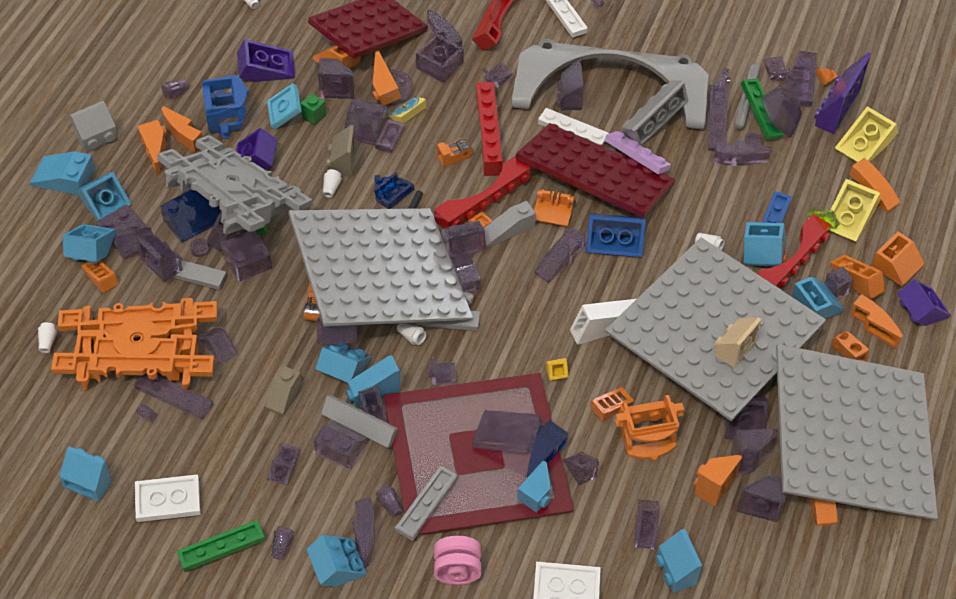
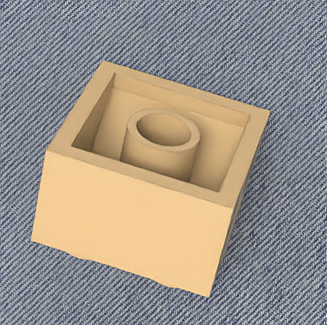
[714,317,762,368]

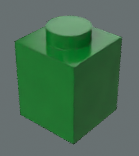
[300,93,326,125]

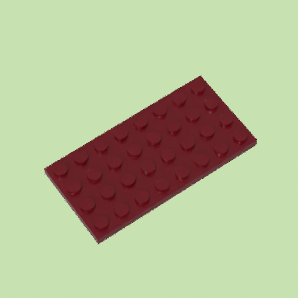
[515,123,675,218]

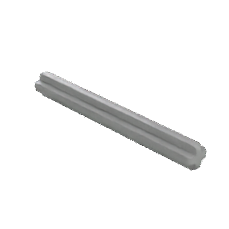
[734,64,760,130]

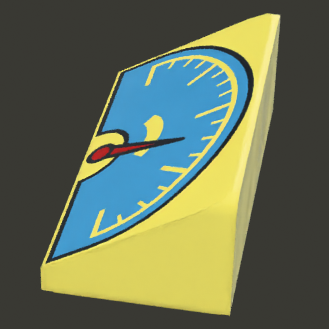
[389,97,426,126]

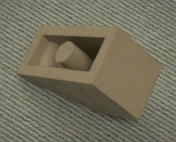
[265,366,302,416]

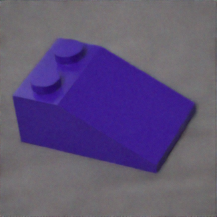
[237,39,295,82]

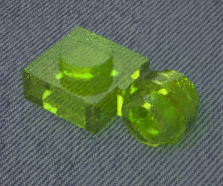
[807,209,840,229]

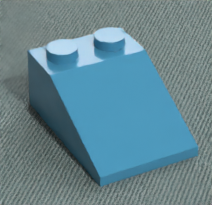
[30,151,95,195]

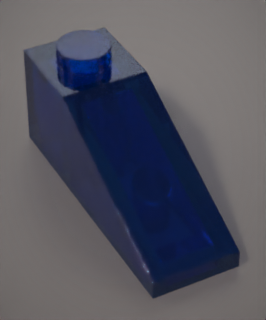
[526,420,569,479]

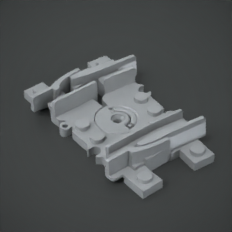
[157,135,312,235]

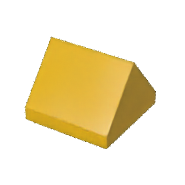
[545,358,569,381]

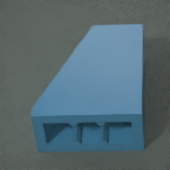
[346,355,400,408]

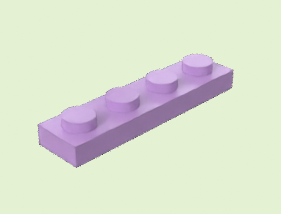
[604,131,671,174]

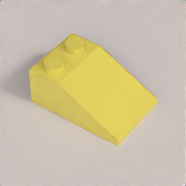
[835,106,899,162]
[825,179,881,242]

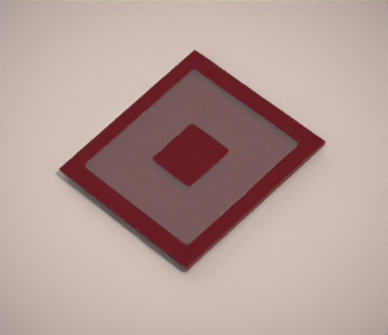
[384,373,574,536]

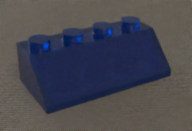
[160,190,222,243]

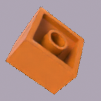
[694,455,742,507]

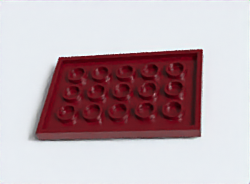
[308,0,428,59]

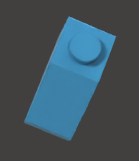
[517,460,551,513]

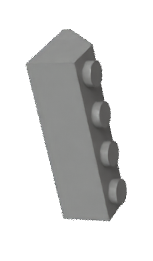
[622,80,689,146]

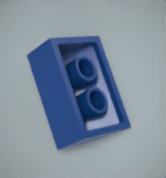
[586,213,646,257]

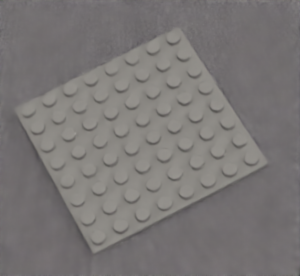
[288,208,473,326]
[605,237,826,421]
[776,344,938,520]

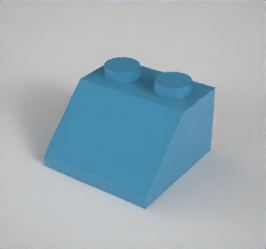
[76,172,131,222]
[63,224,116,263]
[655,529,702,593]

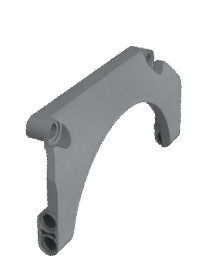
[512,39,709,130]

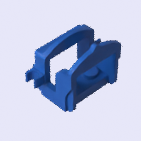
[202,75,249,139]

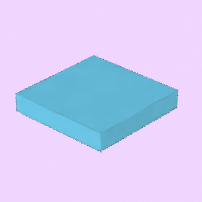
[267,83,302,129]

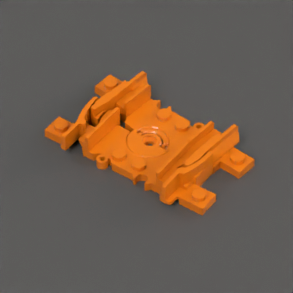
[51,298,217,392]

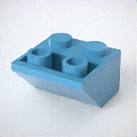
[744,222,786,267]
[791,277,845,319]
[315,341,372,383]
[59,446,112,502]
[307,534,367,587]

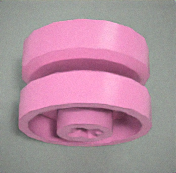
[434,536,481,585]

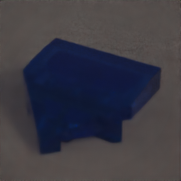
[374,172,415,209]

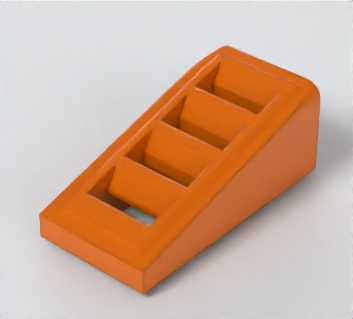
[81,260,118,293]
[590,387,634,422]

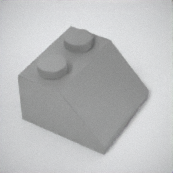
[70,101,118,152]

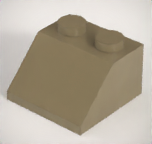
[327,125,355,176]

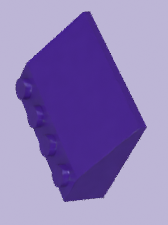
[814,52,872,134]

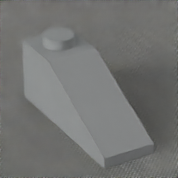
[478,201,536,248]

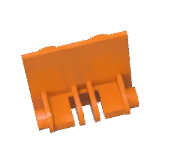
[534,189,575,227]

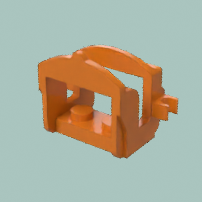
[615,395,684,461]

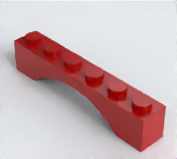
[472,0,514,51]
[476,82,502,176]
[434,156,531,234]
[757,214,831,289]

